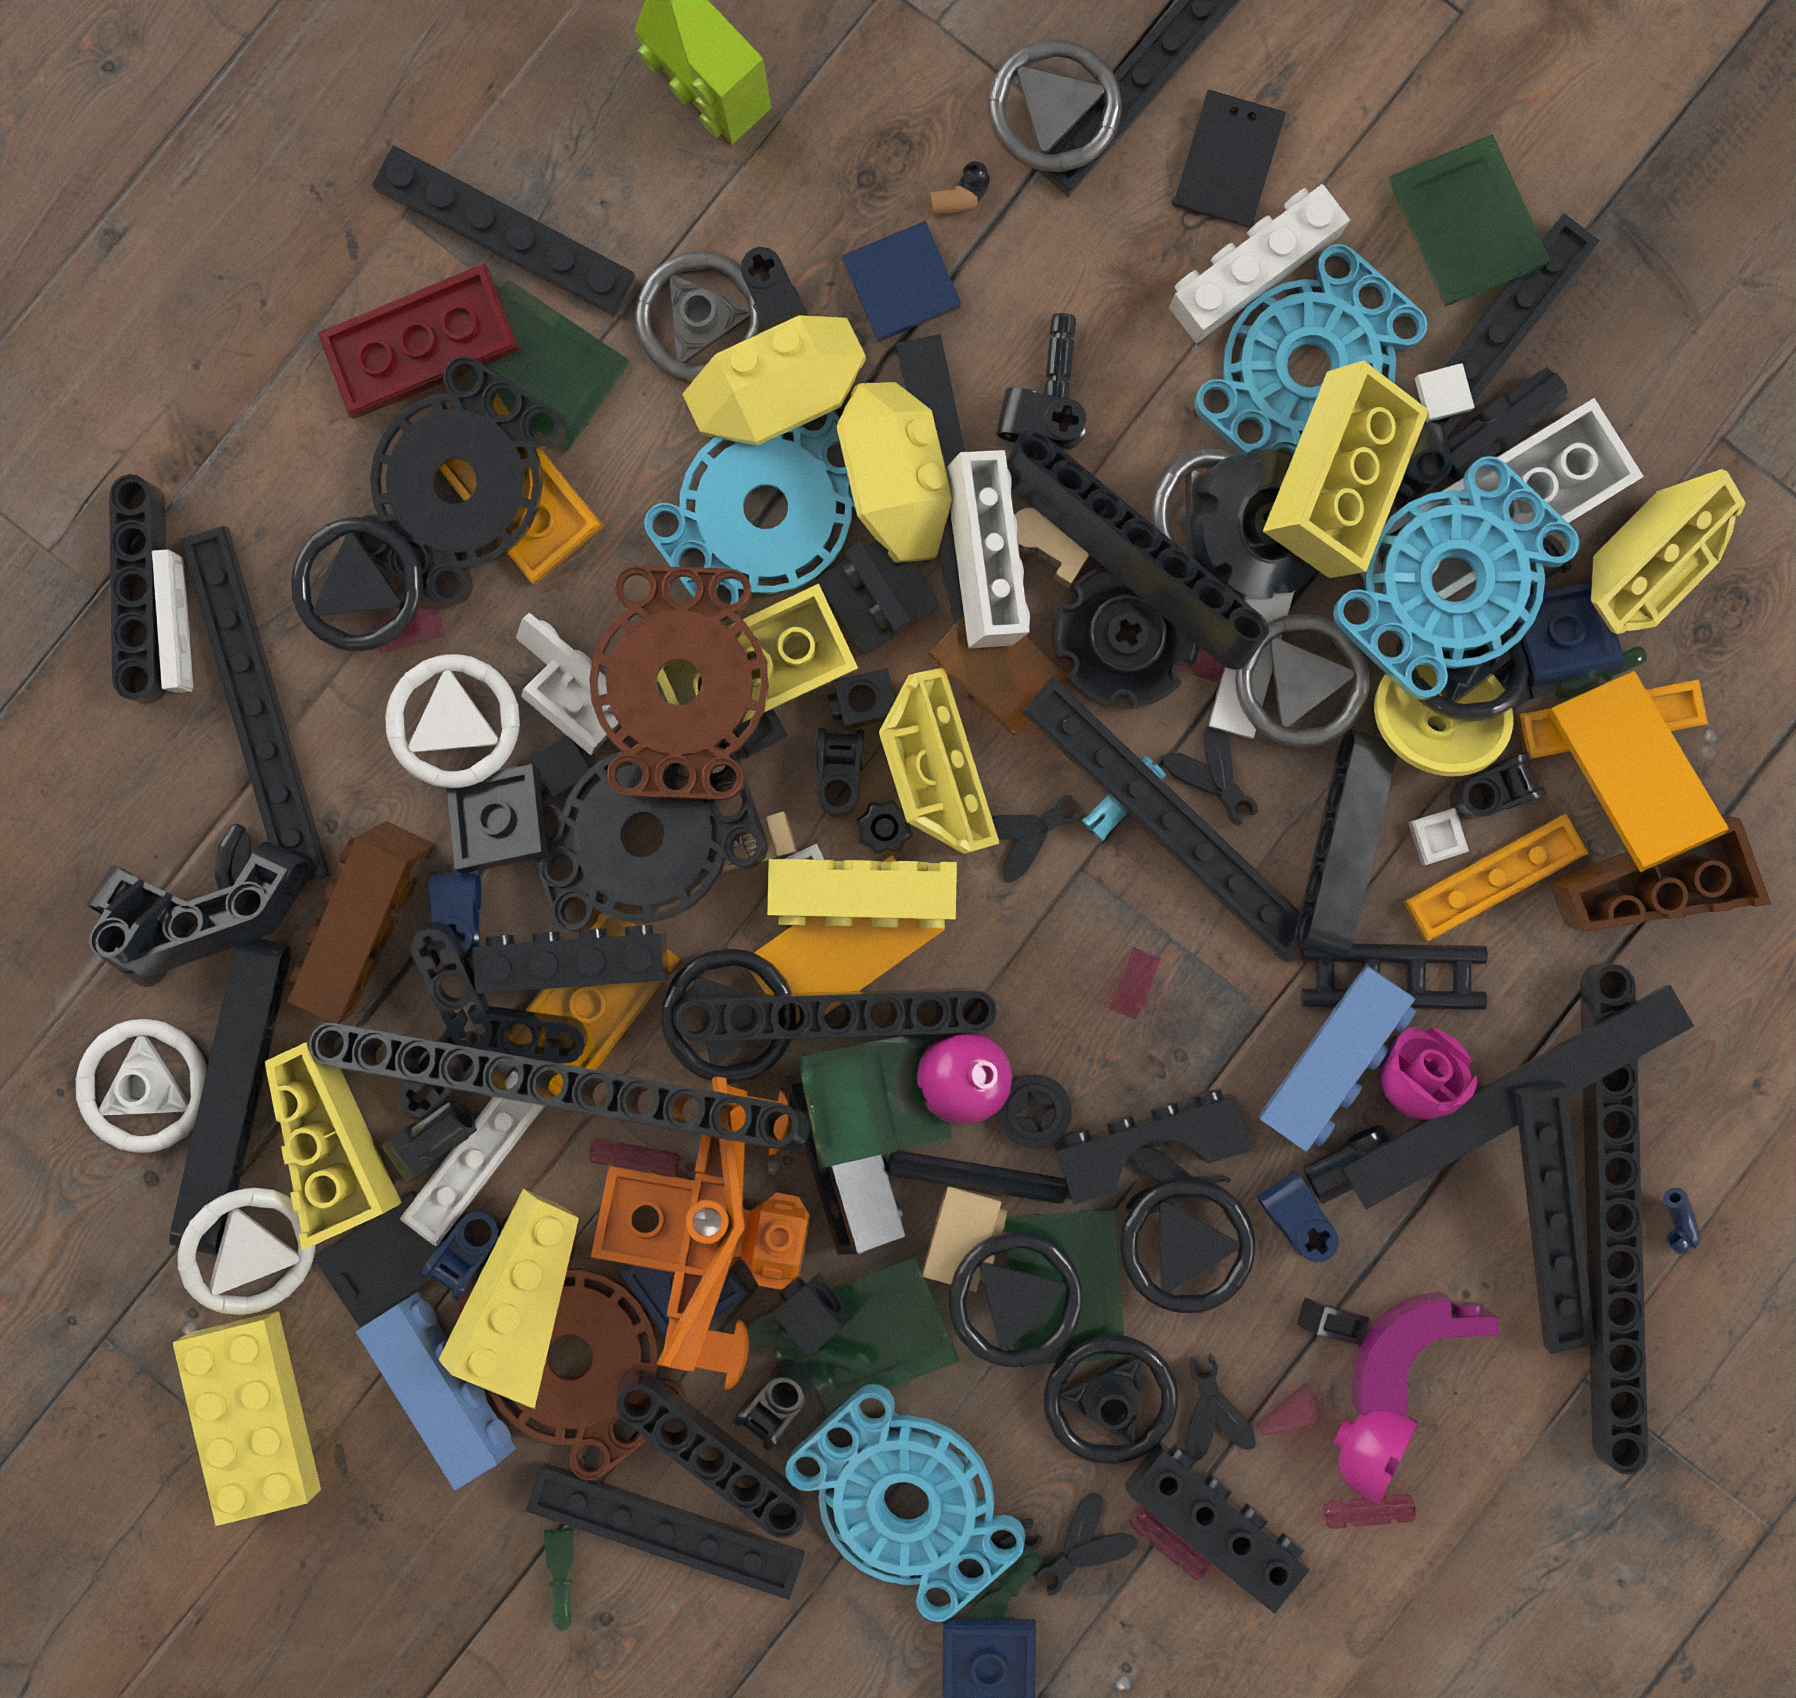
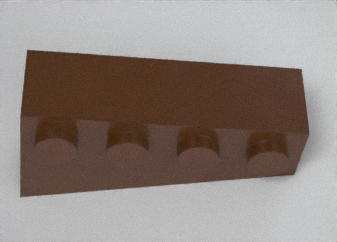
[1549,815,1771,931]
[288,821,435,1024]

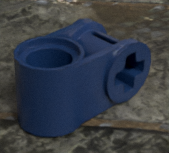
[428,872,482,958]
[1257,1170,1339,1262]
[420,1209,501,1300]

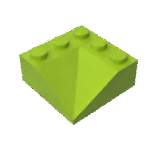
[635,0,771,145]

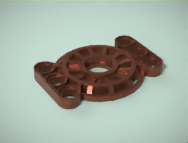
[589,565,769,800]
[456,1246,686,1481]

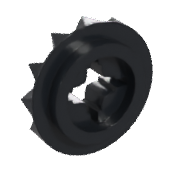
[998,1074,1072,1148]

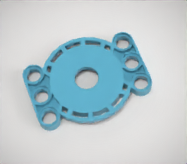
[1194,244,1427,458]
[644,411,856,604]
[1333,456,1579,700]
[785,1384,1026,1622]

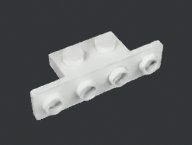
[516,613,621,755]

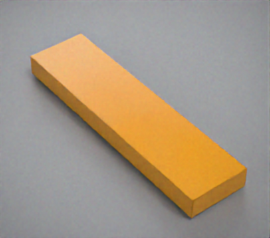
[1516,679,1708,759]
[1403,814,1589,941]

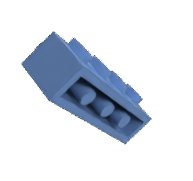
[1260,964,1416,1152]
[356,1292,516,1490]

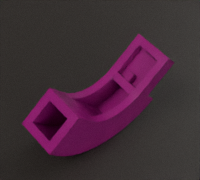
[1352,1292,1499,1415]

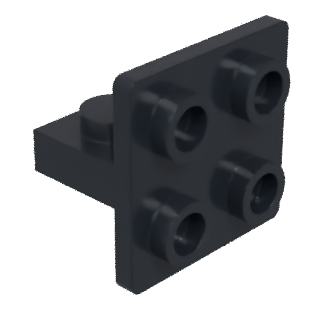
[817,540,939,655]

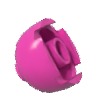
[1380,1026,1477,1121]
[917,1033,1013,1125]
[1333,1411,1419,1505]

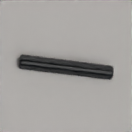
[888,1150,1068,1204]

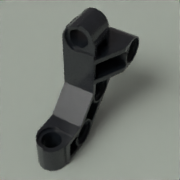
[86,841,311,987]

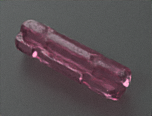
[589,1138,680,1177]
[1323,1494,1416,1529]
[1129,1505,1211,1580]

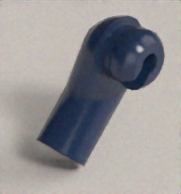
[1663,1188,1701,1254]

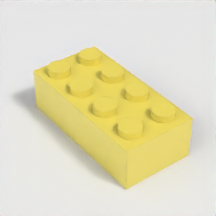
[1263,361,1429,578]
[173,1311,321,1526]

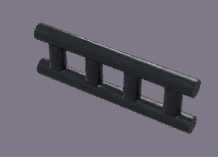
[1300,943,1488,1010]

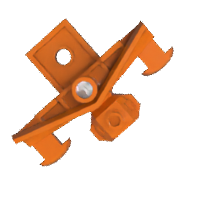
[591,1077,810,1390]

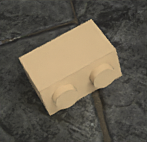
[922,1185,1007,1292]

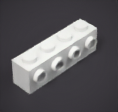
[1169,183,1350,344]
[946,450,1030,648]

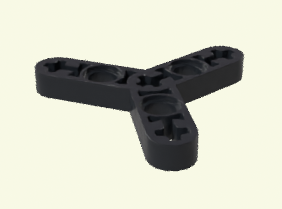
[398,922,588,1119]

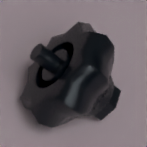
[856,799,913,856]

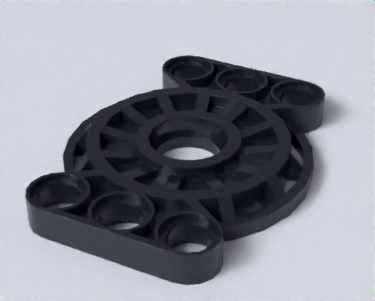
[355,356,566,605]
[535,741,768,933]

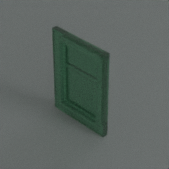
[1389,134,1550,307]
[457,280,630,451]
[798,1034,952,1168]
[1005,1209,1126,1365]
[798,1256,959,1411]

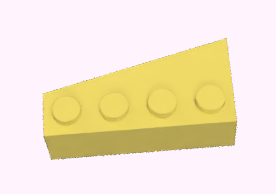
[767,859,957,928]
[265,1041,401,1251]
[438,1188,579,1409]

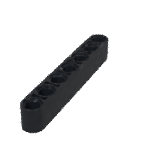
[1006,431,1269,670]
[170,938,291,1255]
[672,988,997,1042]

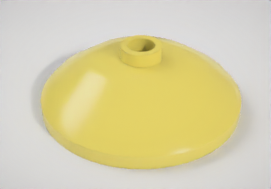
[1374,665,1513,776]

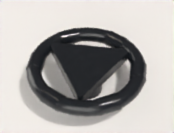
[291,517,424,652]
[1396,628,1530,722]
[661,948,796,1084]
[1120,1178,1255,1313]
[948,1231,1083,1368]
[1044,1334,1178,1464]

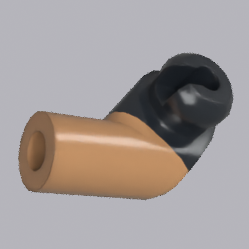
[930,161,990,215]

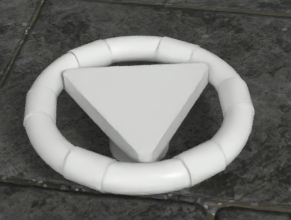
[385,654,520,788]
[75,1019,207,1153]
[178,1187,316,1315]

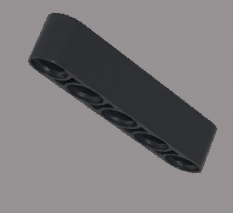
[109,474,167,704]
[1295,729,1397,959]
[616,1370,804,1538]

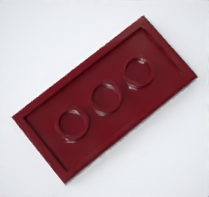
[318,263,520,419]

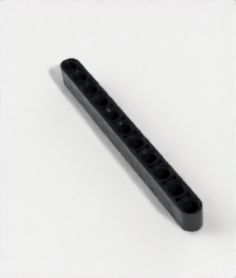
[1580,963,1648,1475]
[309,1023,809,1151]

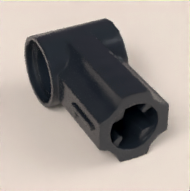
[381,1098,477,1184]
[1303,1125,1390,1204]

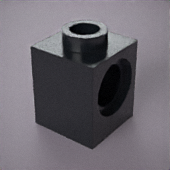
[828,668,895,730]
[772,1273,855,1357]

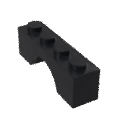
[1054,1089,1252,1205]

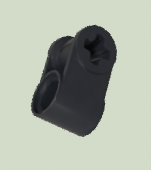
[741,247,808,331]
[996,388,1086,450]
[1394,423,1452,510]
[816,728,864,818]
[1449,751,1547,820]
[732,1358,814,1451]

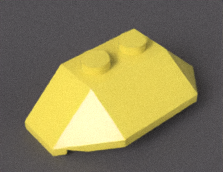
[682,315,866,446]
[837,382,953,563]
[1591,469,1746,634]
[879,667,999,854]

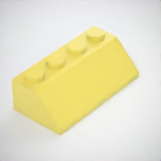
[657,584,858,723]

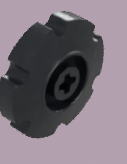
[1190,449,1316,600]
[1052,565,1200,709]

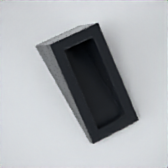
[1297,1297,1369,1345]

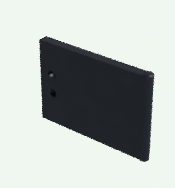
[1172,89,1286,228]
[315,1191,448,1328]

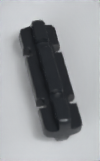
[1044,313,1076,399]

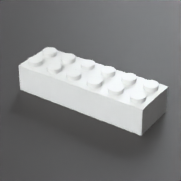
[1360,398,1644,599]

